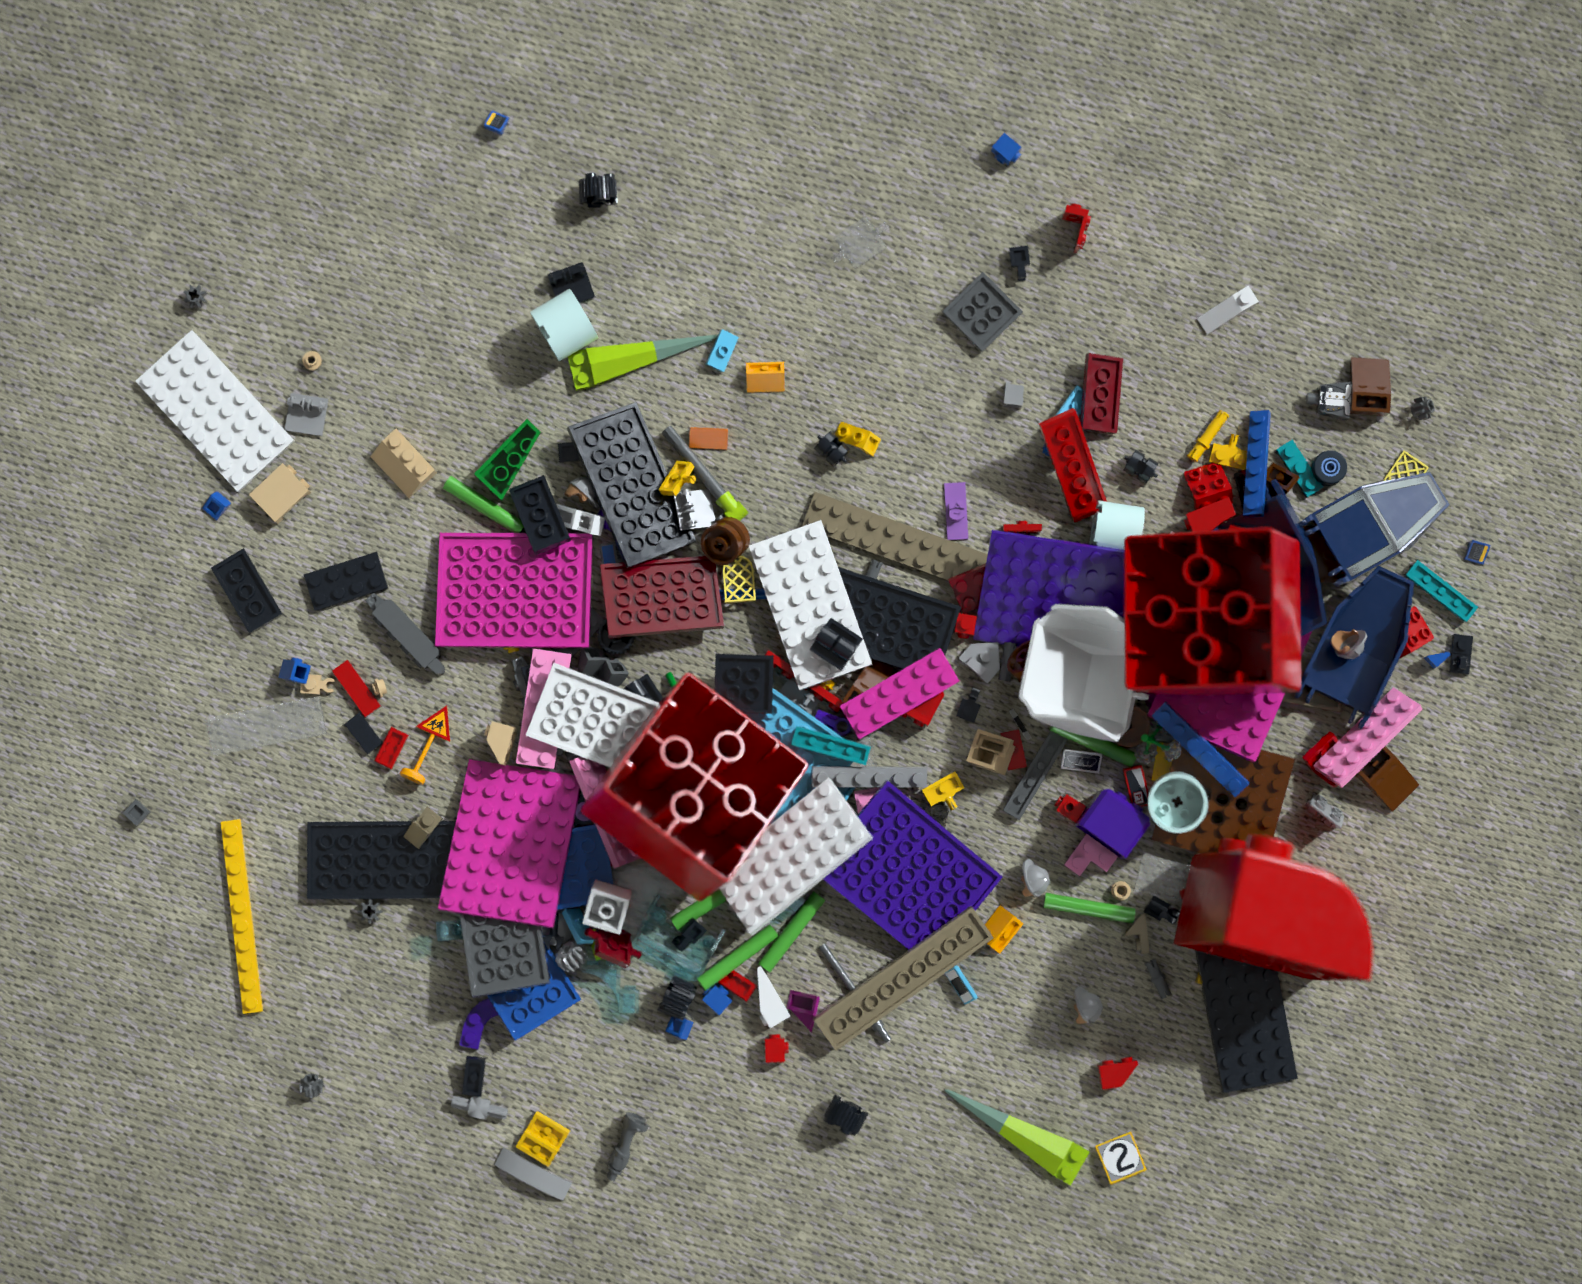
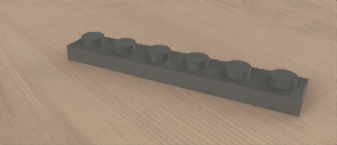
[1003,731,1068,820]

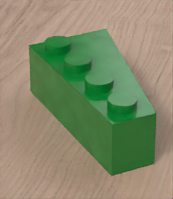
[474,419,541,501]

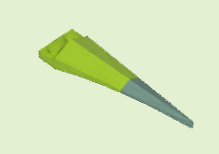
[567,335,718,391]
[945,1089,1090,1186]

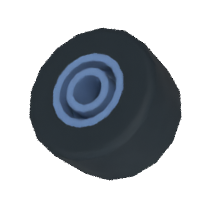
[1311,450,1347,486]

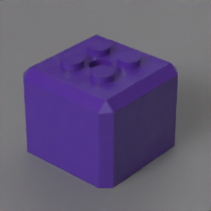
[1074,789,1150,859]

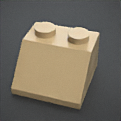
[485,721,518,766]

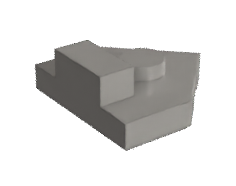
[958,642,1000,684]

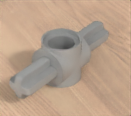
[451,1096,508,1119]

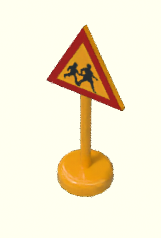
[399,705,450,785]

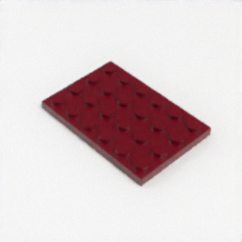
[600,556,724,638]

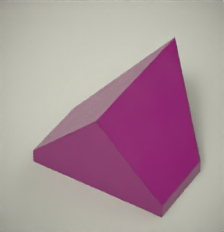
[786,990,820,1033]

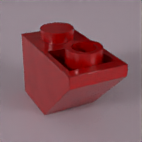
[1097,1057,1138,1089]

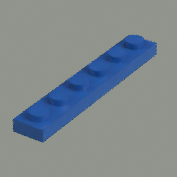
[1243,410,1271,518]
[1152,701,1250,797]

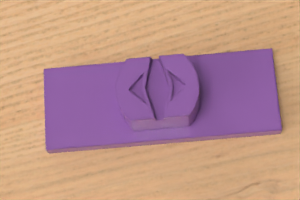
[944,482,968,540]

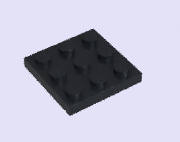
[714,653,774,714]

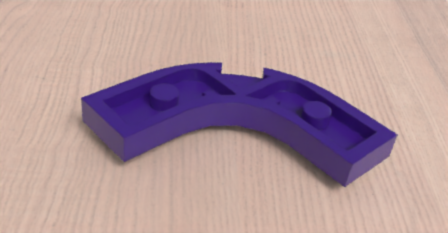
[459,998,498,1049]

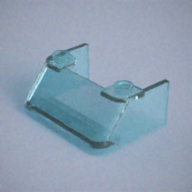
[632,894,725,981]

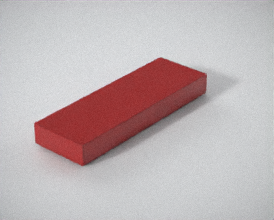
[332,660,381,717]

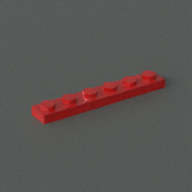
[765,650,847,719]

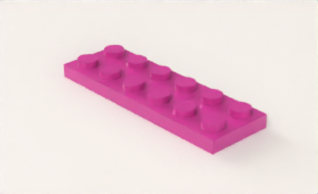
[840,648,960,740]

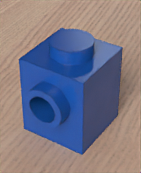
[991,133,1022,165]
[278,657,311,684]
[702,985,733,1015]

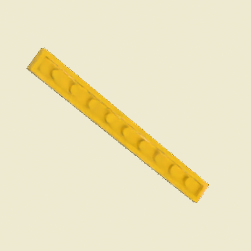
[221,819,263,1014]

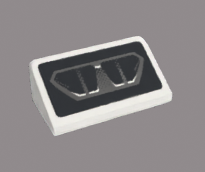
[1061,749,1102,774]

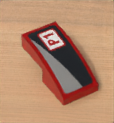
[1123,765,1149,807]

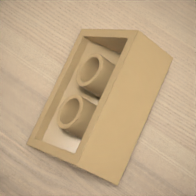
[371,429,437,498]

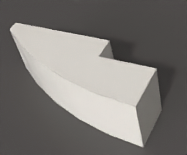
[556,504,605,536]

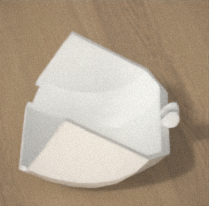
[1019,604,1149,741]

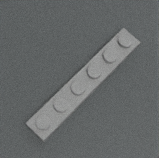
[811,766,928,787]

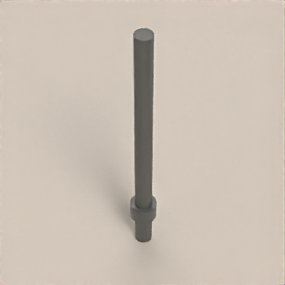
[819,943,892,1043]

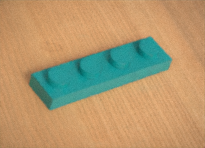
[1405,560,1478,623]
[791,726,871,765]

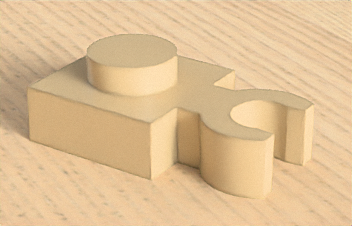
[300,674,335,695]

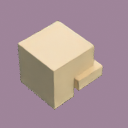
[966,729,1015,776]

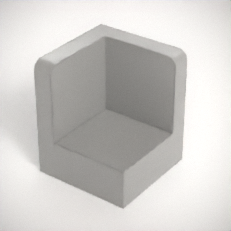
[1003,381,1024,408]

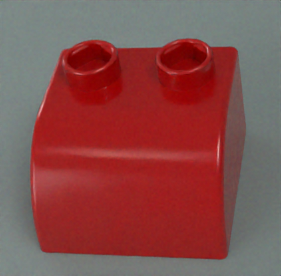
[1124,528,1301,695]
[581,673,808,901]
[1173,835,1373,981]

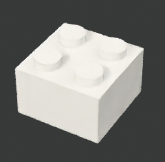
[582,880,633,934]

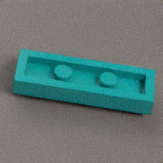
[1276,439,1323,498]

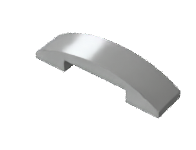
[494,1147,572,1201]

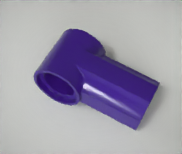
[815,710,852,736]

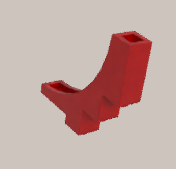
[1183,497,1236,532]

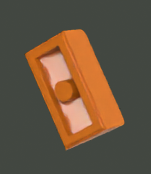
[689,427,728,450]

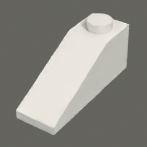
[1197,285,1259,335]
[757,966,790,1028]

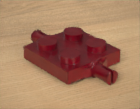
[584,927,642,969]

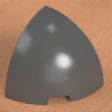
[577,647,629,687]

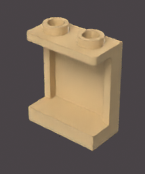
[249,463,311,524]

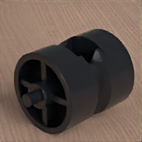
[814,431,850,467]
[1123,450,1159,484]

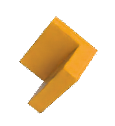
[746,362,785,392]
[985,905,1023,954]

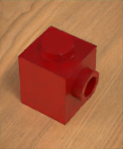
[954,613,977,639]
[1054,794,1086,823]
[765,1034,789,1062]

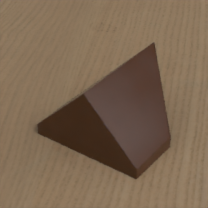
[1266,463,1300,497]

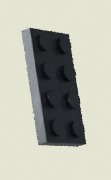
[509,475,571,555]
[211,548,283,634]
[304,552,389,611]

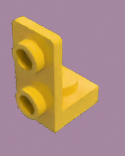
[835,422,881,456]

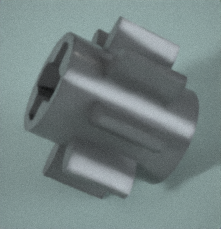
[184,285,207,308]
[1411,396,1435,420]
[358,900,383,924]
[299,1074,324,1098]

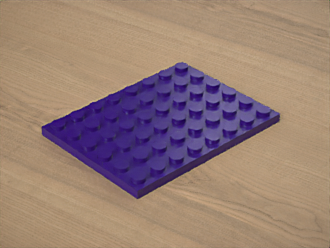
[973,530,1124,647]
[823,780,1003,950]

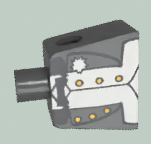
[1306,382,1352,421]

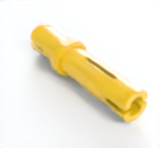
[1187,410,1230,463]

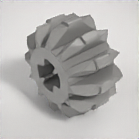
[555,939,588,973]

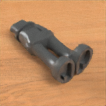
[607,1112,649,1181]

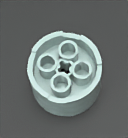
[530,289,599,361]
[1089,500,1145,550]
[1148,772,1208,833]

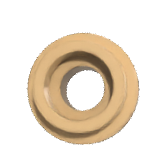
[302,351,322,370]
[372,679,387,697]
[1111,881,1131,901]

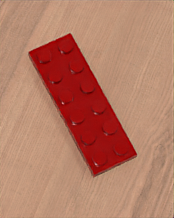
[1039,408,1107,523]

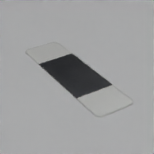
[1009,709,1031,740]

